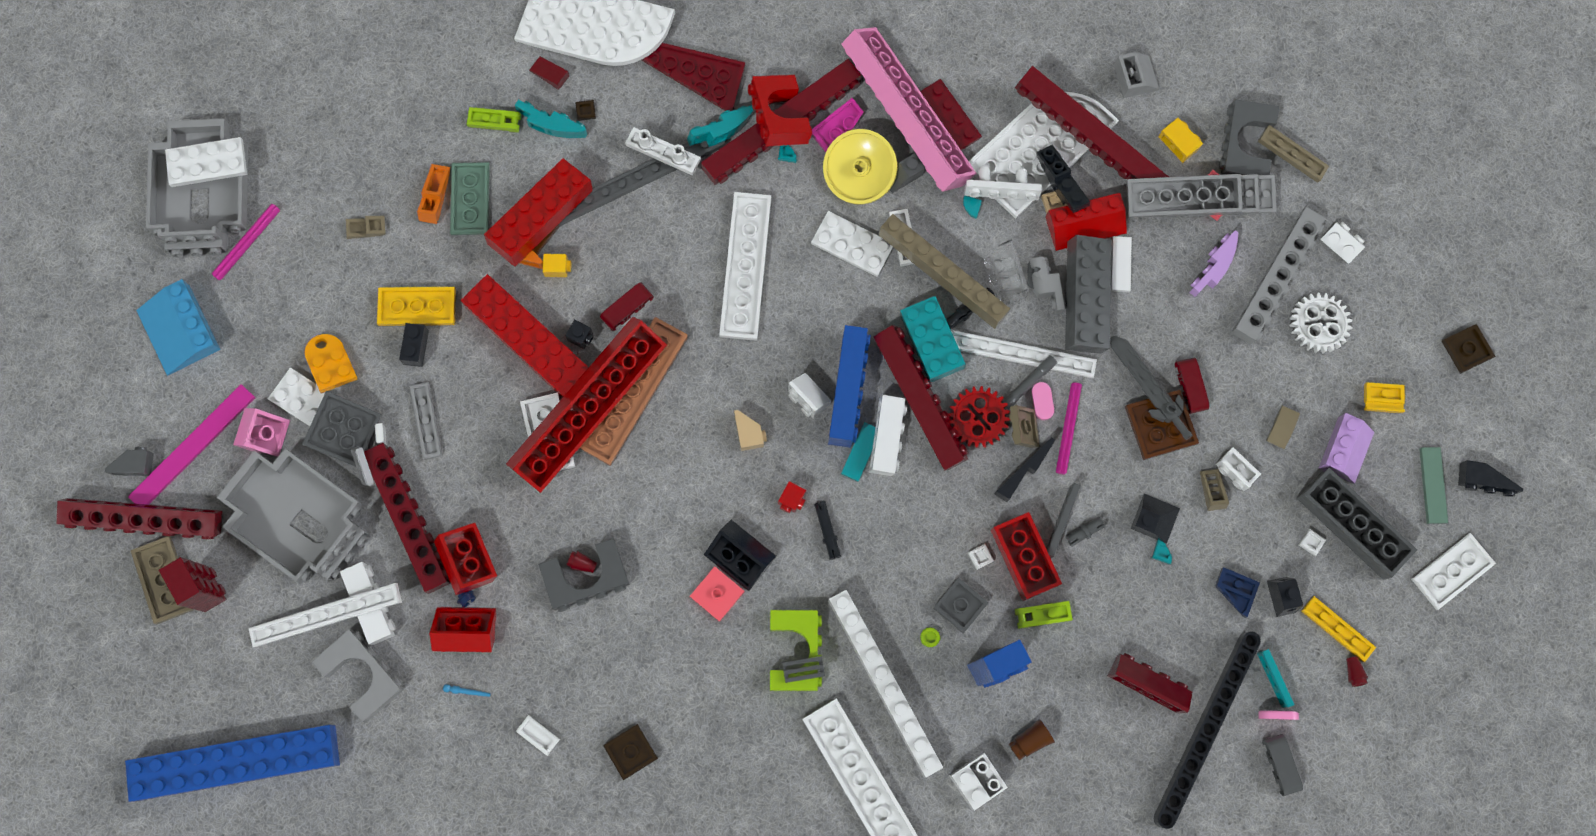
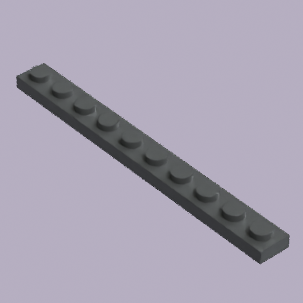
[559,141,726,226]

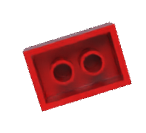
[434,523,497,595]

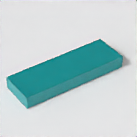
[841,422,876,482]
[1257,649,1295,708]

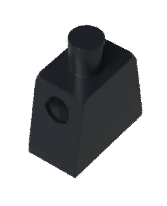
[1267,577,1303,617]

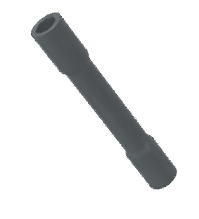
[1001,355,1057,410]

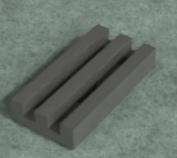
[782,656,825,683]

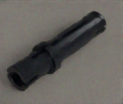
[946,287,995,330]
[814,501,842,560]

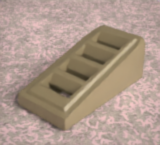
[1200,469,1229,511]

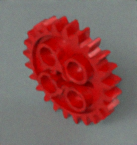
[948,386,1011,448]

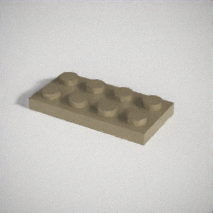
[130,536,194,625]

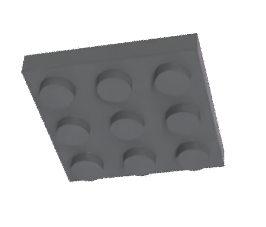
[302,391,381,467]

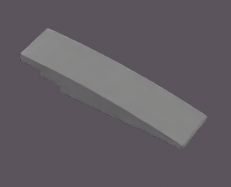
[1127,174,1277,217]

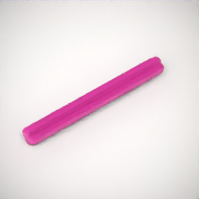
[212,204,280,280]
[1056,382,1082,475]

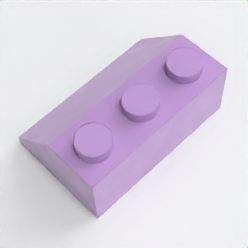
[1319,413,1374,484]

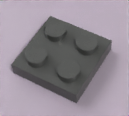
[933,578,988,633]

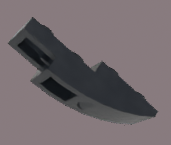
[1036,144,1090,213]

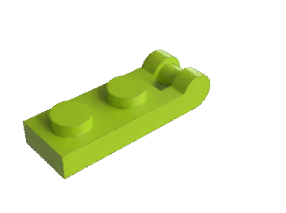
[467,107,521,133]
[1015,601,1073,629]

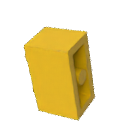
[1158,117,1203,163]

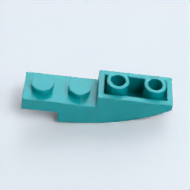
[515,99,588,138]
[687,105,754,147]

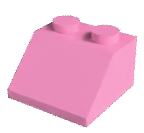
[233,408,290,457]

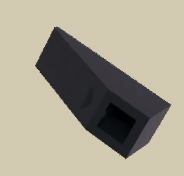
[1458,460,1523,497]

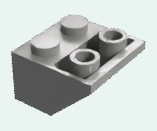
[1114,52,1159,98]

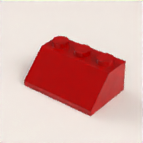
[429,607,496,653]

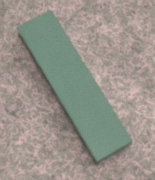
[1419,447,1448,524]

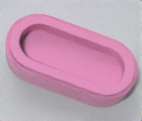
[1031,382,1054,420]
[1258,711,1299,720]

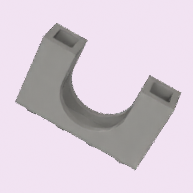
[312,629,404,723]

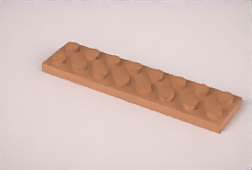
[579,317,688,466]

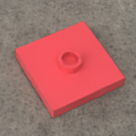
[690,566,745,622]

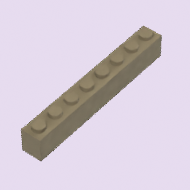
[879,214,1010,329]

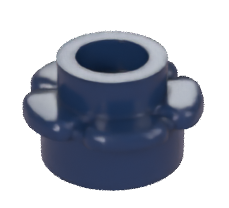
[457,590,476,608]

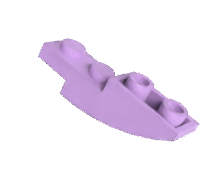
[1189,230,1238,297]

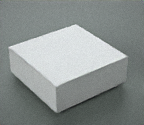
[375,423,387,445]
[1299,529,1326,556]
[968,544,994,570]

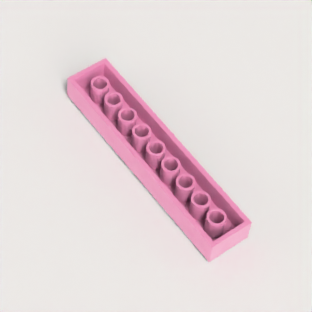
[841,27,977,192]

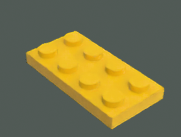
[377,287,456,326]

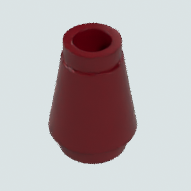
[567,551,597,573]
[1346,656,1368,687]

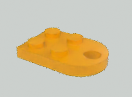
[305,334,358,393]

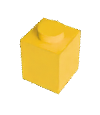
[543,254,572,277]

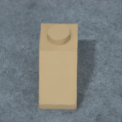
[734,410,767,451]

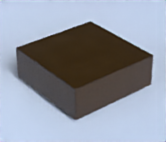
[575,100,596,121]

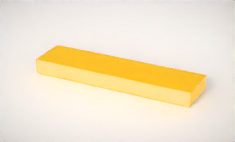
[1301,596,1376,662]

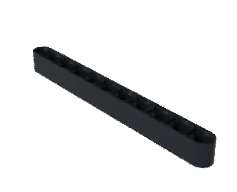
[1153,631,1261,829]

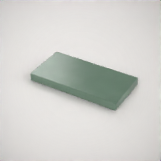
[450,162,490,235]

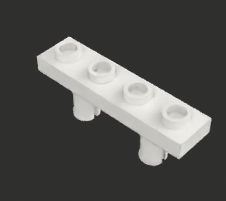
[625,127,701,176]
[964,166,1042,201]

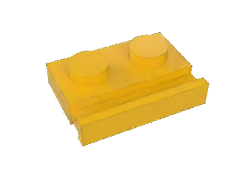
[1364,382,1405,413]

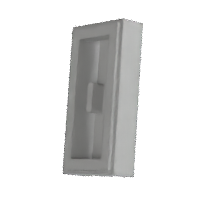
[351,446,375,486]

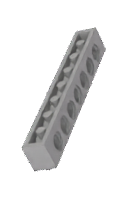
[1231,207,1326,345]

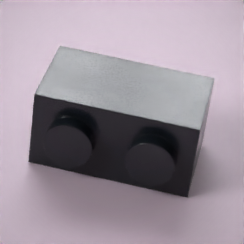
[399,323,429,367]

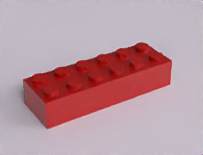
[484,158,593,267]

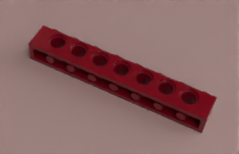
[364,443,450,594]
[56,498,222,539]

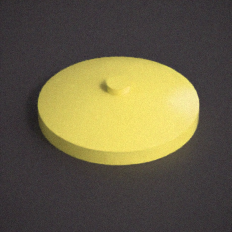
[823,129,898,205]

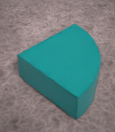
[778,145,796,163]
[963,196,982,219]
[1152,539,1172,565]

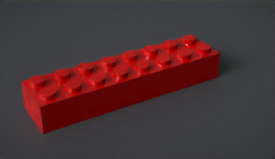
[460,274,589,398]

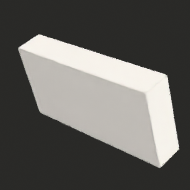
[516,715,560,756]

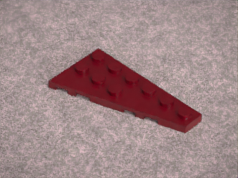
[641,43,746,111]

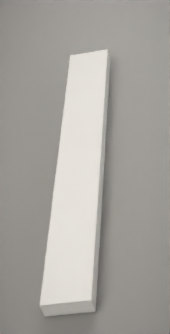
[951,330,1097,378]
[248,583,402,647]

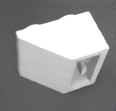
[788,373,831,419]
[949,753,1008,811]

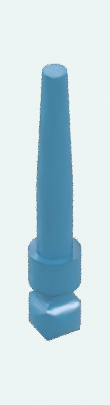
[443,684,491,697]

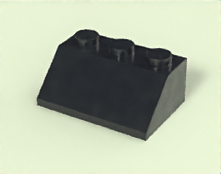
[704,519,776,591]

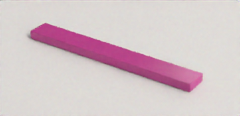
[128,384,256,505]

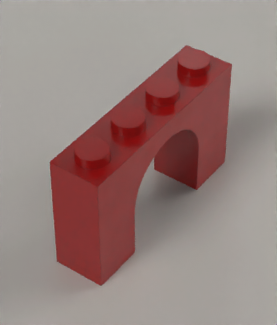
[748,75,812,146]

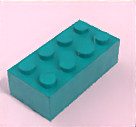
[900,296,966,382]

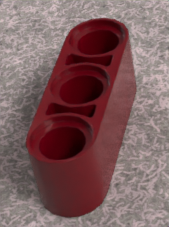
[600,282,654,331]
[1175,357,1210,414]

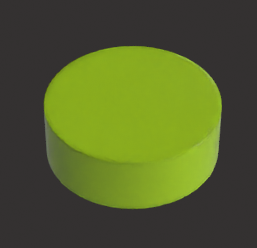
[920,627,940,648]

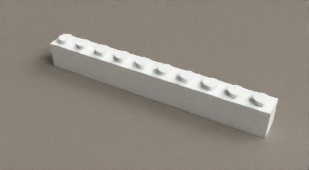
[828,590,943,778]

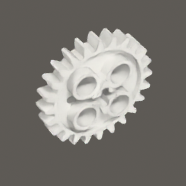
[1289,293,1352,354]

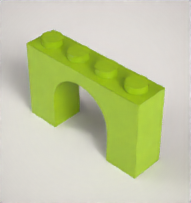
[770,610,822,691]

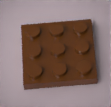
[1125,390,1199,461]

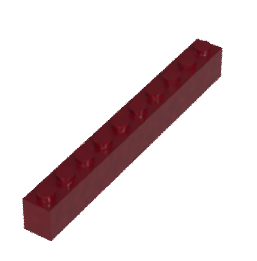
[701,59,862,185]
[1015,66,1169,179]

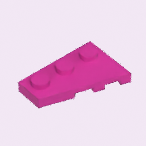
[812,98,864,152]

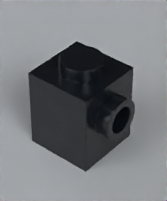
[565,319,594,349]

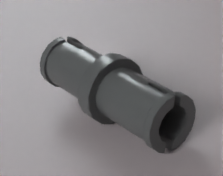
[1065,517,1105,547]

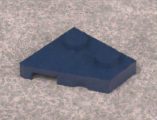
[1215,567,1260,618]

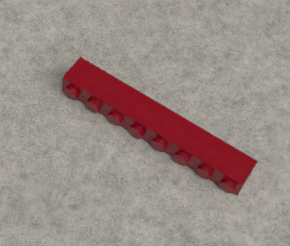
[873,325,968,471]

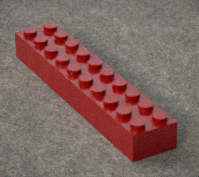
[506,317,667,493]

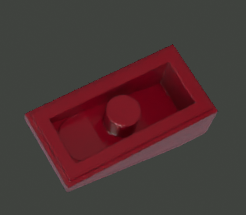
[529,56,569,90]

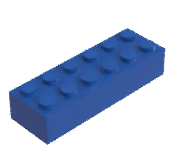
[828,325,871,448]
[967,640,1032,688]

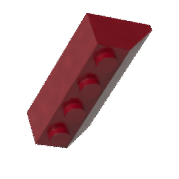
[1107,653,1193,714]

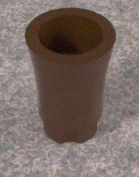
[1009,719,1055,760]

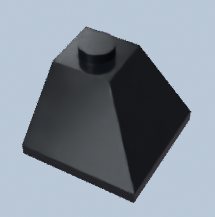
[1131,494,1180,544]

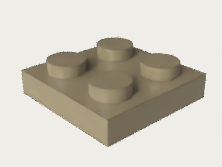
[1010,405,1040,448]

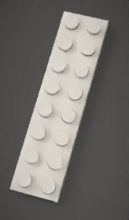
[719,192,771,341]
[802,698,918,836]

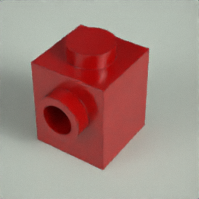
[778,481,806,514]

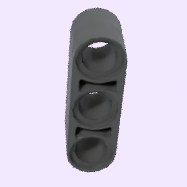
[1262,734,1303,796]

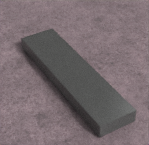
[1046,483,1081,558]

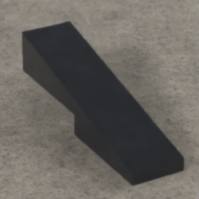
[994,437,1056,502]

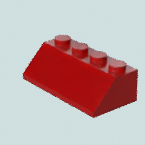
[1045,193,1127,251]

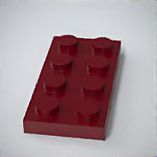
[920,79,982,151]

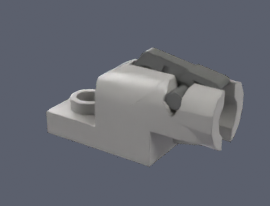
[1027,257,1065,314]

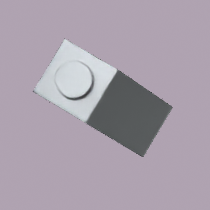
[890,153,925,194]
[105,447,154,476]

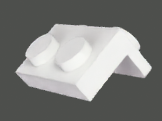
[1320,222,1365,264]
[1216,447,1261,491]

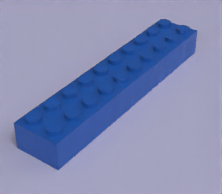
[125,725,340,802]

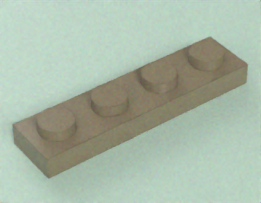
[1257,125,1329,183]

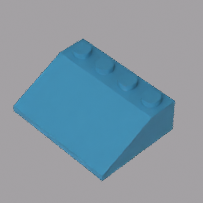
[136,279,221,376]

